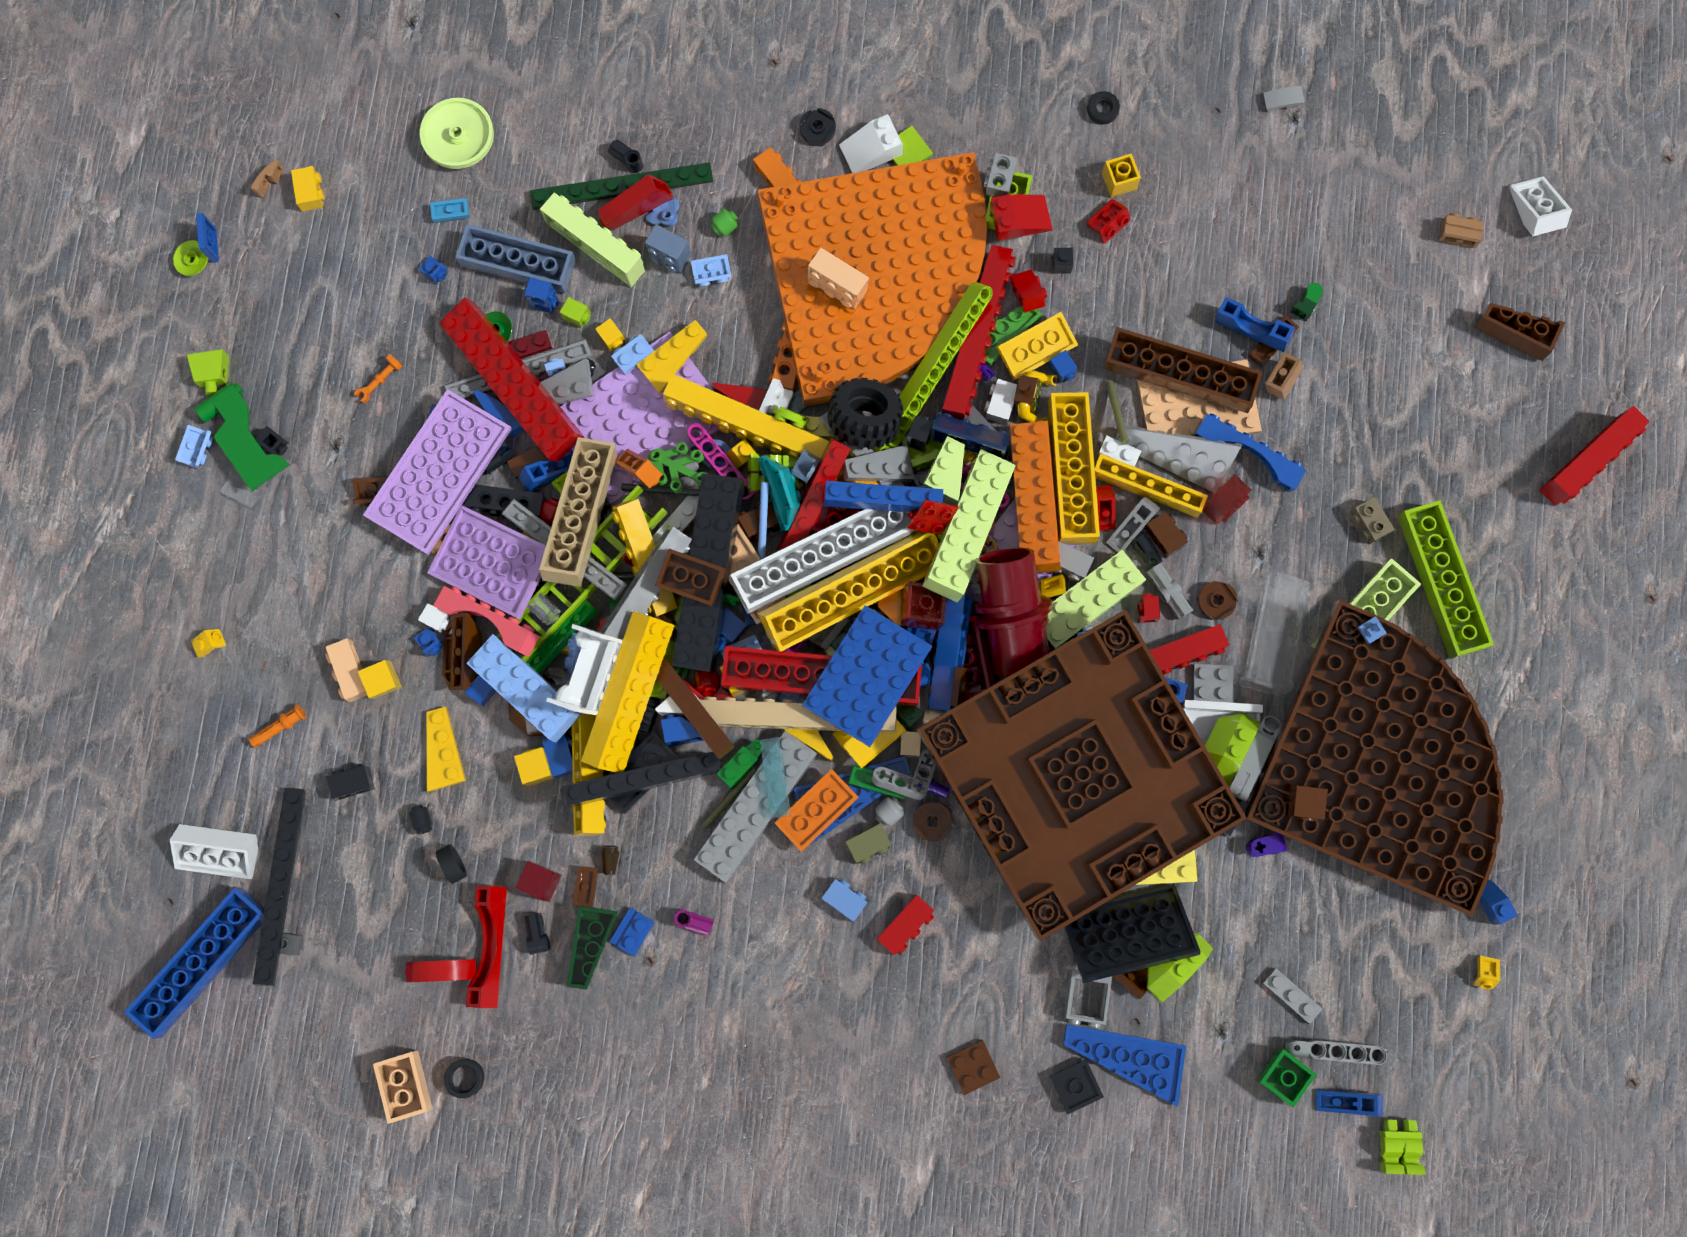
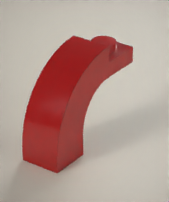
[405,959,476,982]

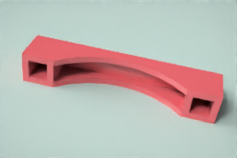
[433,586,540,657]

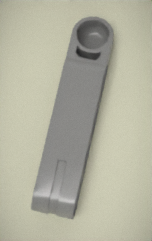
[1229,716,1282,802]
[1284,1040,1387,1065]

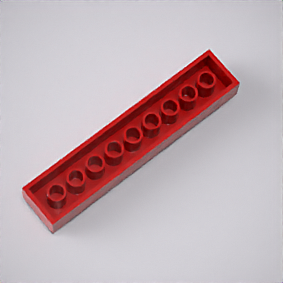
[439,297,584,462]
[721,646,922,706]

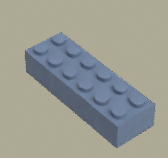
[455,224,576,294]

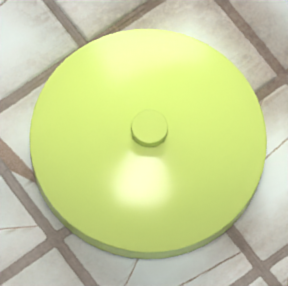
[420,98,494,169]

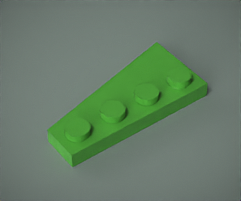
[985,306,1042,366]

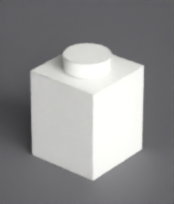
[418,603,451,633]

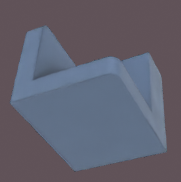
[791,449,820,483]

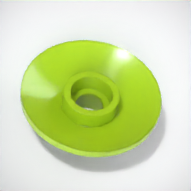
[173,240,208,276]

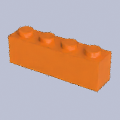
[753,147,801,187]

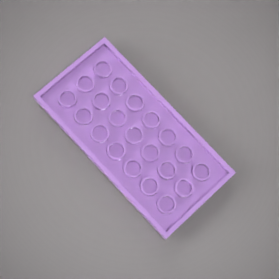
[363,389,512,555]

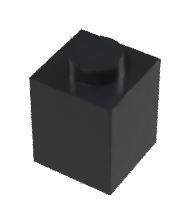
[1052,247,1074,274]

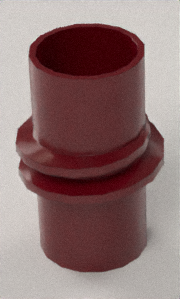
[976,547,1052,677]

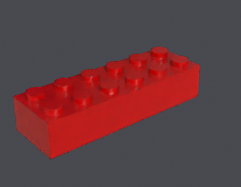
[1539,406,1650,506]

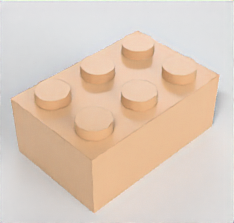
[807,248,869,309]
[373,1050,433,1124]

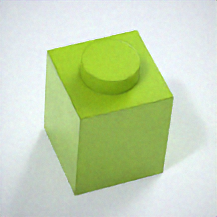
[559,297,591,328]

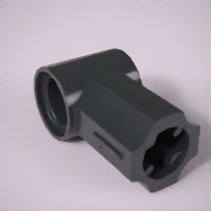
[608,139,643,173]
[524,913,550,955]

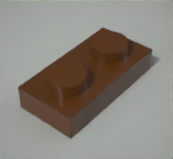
[573,866,599,908]

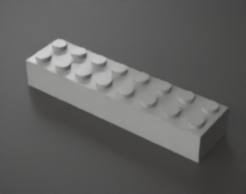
[694,731,818,884]

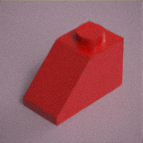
[1096,485,1116,531]

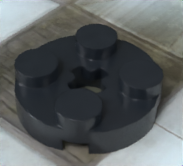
[800,108,836,147]

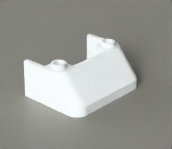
[547,624,622,715]

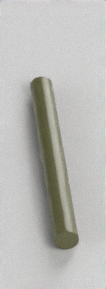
[1106,380,1129,445]
[701,766,757,829]

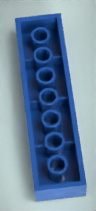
[124,888,265,1039]

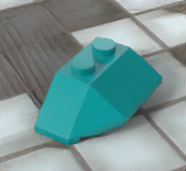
[757,455,801,531]

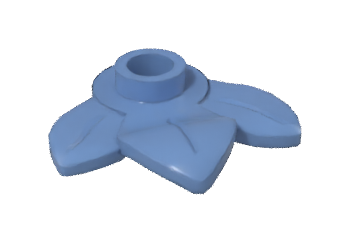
[645,197,680,227]

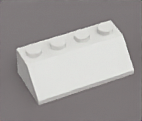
[170,824,258,879]

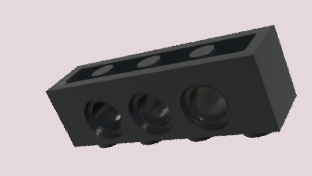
[465,484,547,520]

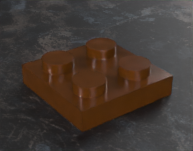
[947,1040,1000,1095]

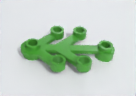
[648,442,708,493]

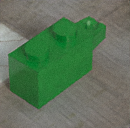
[717,739,766,789]

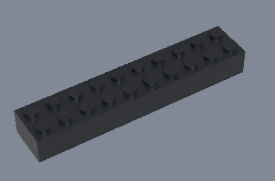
[672,473,745,672]

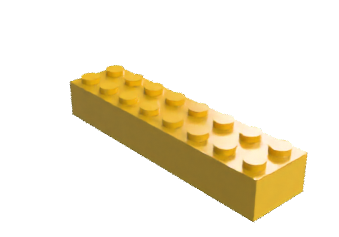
[1047,392,1100,544]
[581,611,674,773]

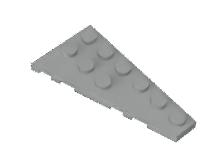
[1115,425,1242,493]

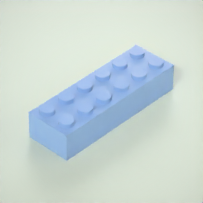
[467,634,582,743]

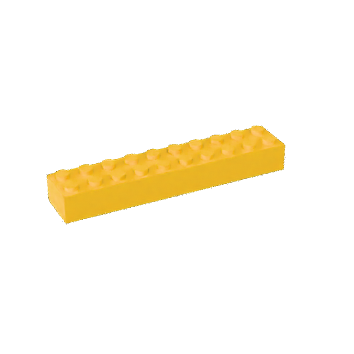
[663,373,829,471]
[758,531,939,652]

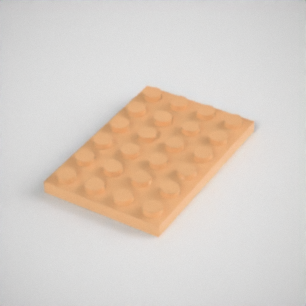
[1136,360,1262,436]

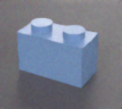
[822,878,868,922]

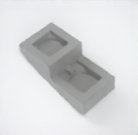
[1263,86,1305,112]

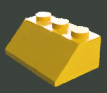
[833,718,906,768]

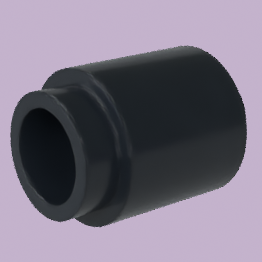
[408,804,433,835]

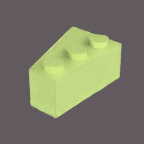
[921,436,965,506]

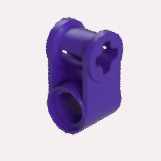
[1246,833,1288,857]

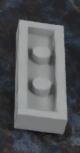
[1262,968,1322,1024]

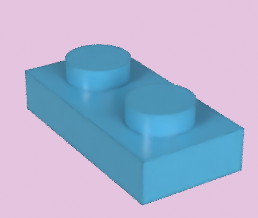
[430,198,470,223]

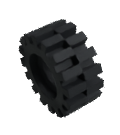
[638,698,660,734]

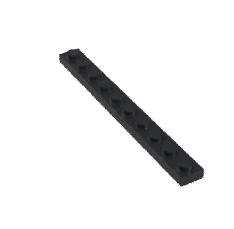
[252,788,306,986]

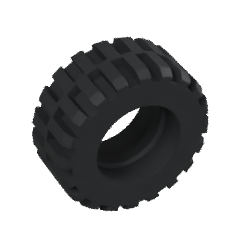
[827,378,903,450]

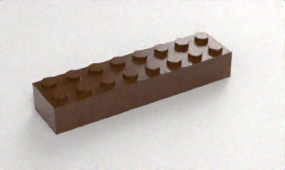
[1103,327,1263,413]

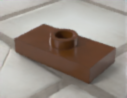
[950,667,970,706]

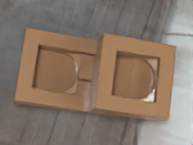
[251,160,285,198]

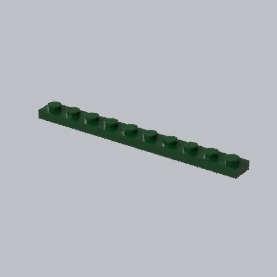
[530,162,713,210]

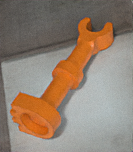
[354,354,403,404]

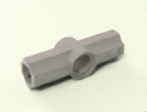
[1147,563,1193,620]

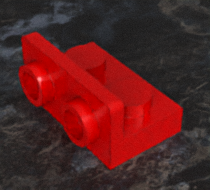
[1086,199,1131,243]

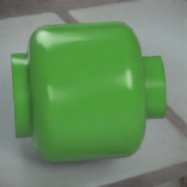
[710,208,738,236]

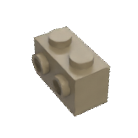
[1350,497,1395,544]

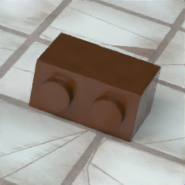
[1144,511,1188,558]

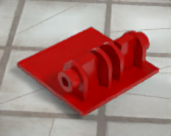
[907,500,959,535]

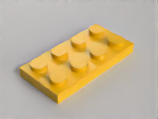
[996,312,1078,380]

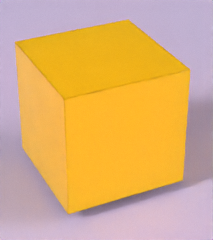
[1102,153,1141,198]
[357,660,402,699]
[514,747,554,787]

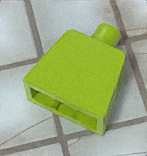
[187,349,229,396]

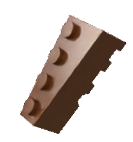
[1474,303,1565,361]
[738,487,805,542]

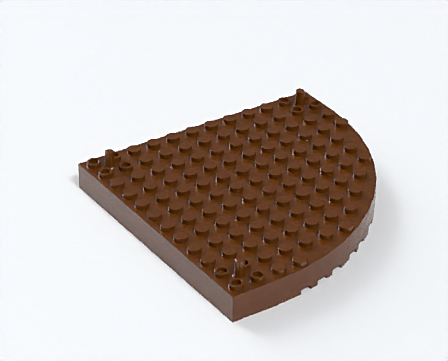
[1245,600,1504,917]

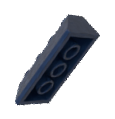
[930,413,1011,459]

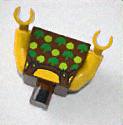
[1014,371,1058,422]

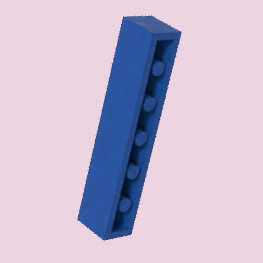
[823,481,944,512]
[928,595,973,711]

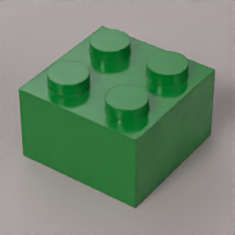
[1255,1048,1317,1108]

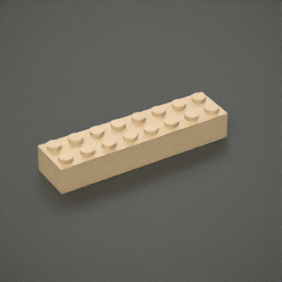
[539,437,617,587]

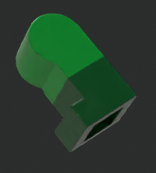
[1290,283,1323,321]

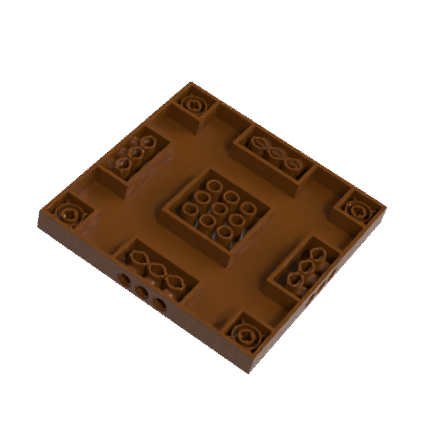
[916,609,1247,941]

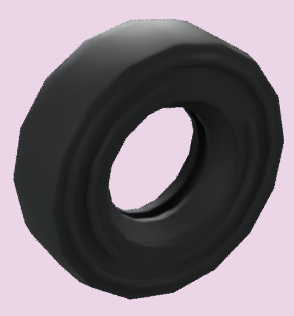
[1087,91,1120,125]

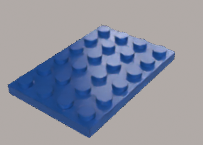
[802,605,932,748]

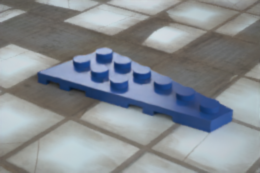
[1063,1024,1186,1107]

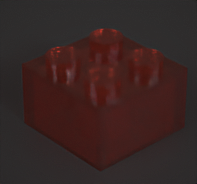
[1202,474,1251,525]
[901,581,946,630]

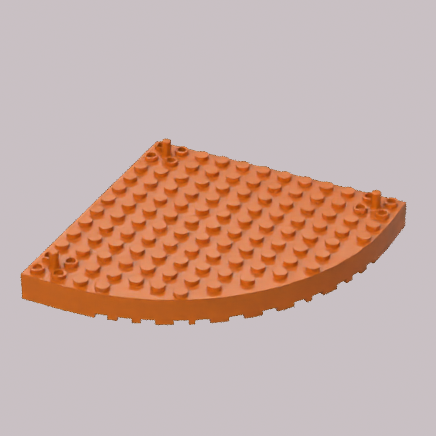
[757,152,987,407]

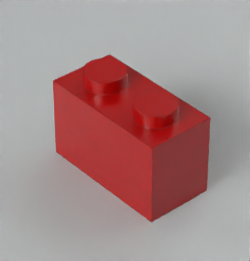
[1010,269,1047,313]

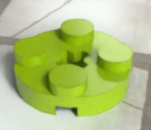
[771,405,810,428]

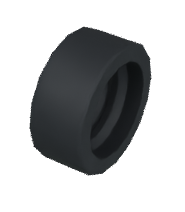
[436,844,467,884]
[444,1059,484,1099]

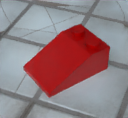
[990,194,1053,241]

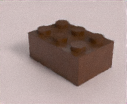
[655,549,727,606]

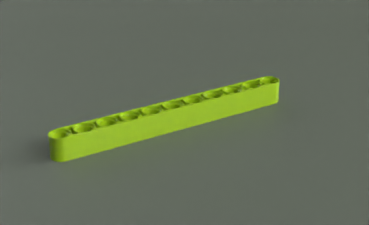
[872,282,993,452]

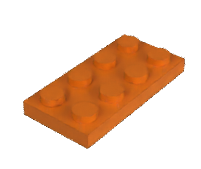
[775,769,859,852]

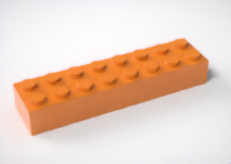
[1010,420,1061,573]

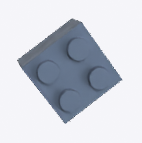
[645,224,692,273]

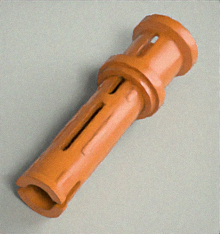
[249,704,307,748]

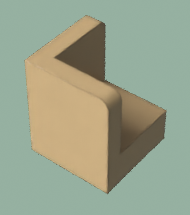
[900,732,921,758]

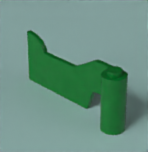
[194,382,290,491]

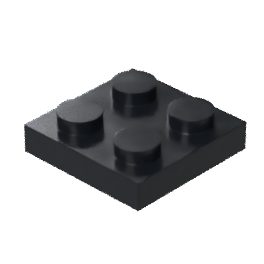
[1050,1059,1104,1114]

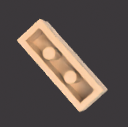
[325,638,368,702]

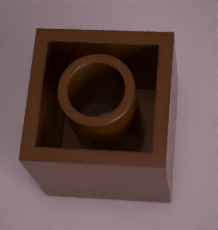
[1288,784,1328,821]

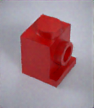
[1137,594,1160,623]

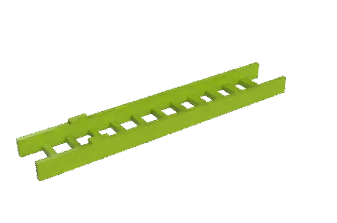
[497,485,668,662]

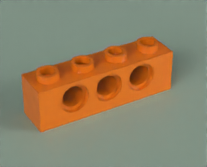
[768,321,797,393]

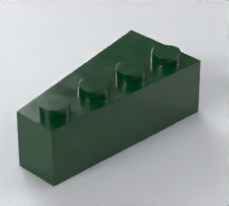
[567,906,619,990]

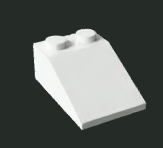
[839,114,904,173]
[1509,176,1572,236]

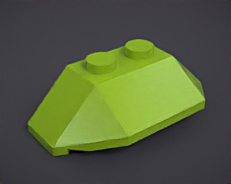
[1205,713,1260,787]
[1147,933,1213,1003]

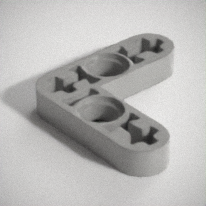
[872,749,936,800]

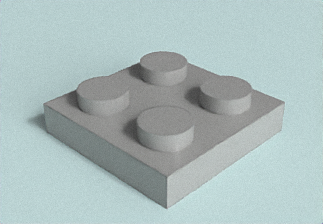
[1193,664,1233,703]

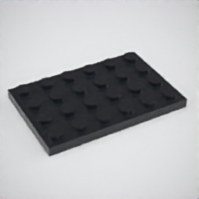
[1064,883,1201,983]

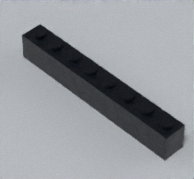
[560,751,721,809]

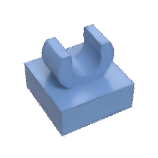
[1357,616,1386,644]

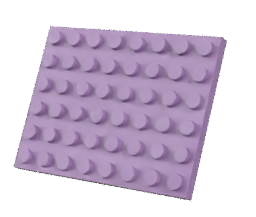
[560,332,720,505]

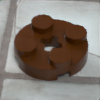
[1197,581,1237,620]
[913,802,952,842]

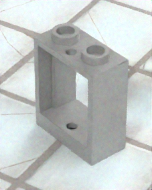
[1064,969,1112,1028]

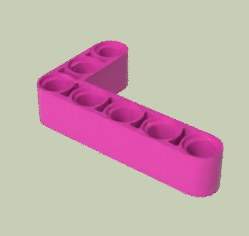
[687,423,763,502]

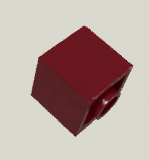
[515,861,562,902]

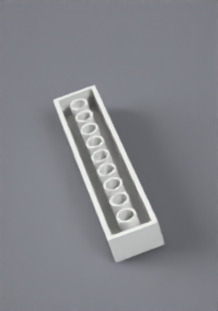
[730,509,917,614]

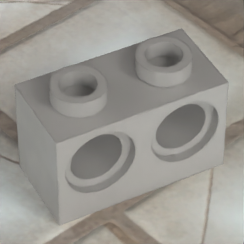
[984,153,1017,197]

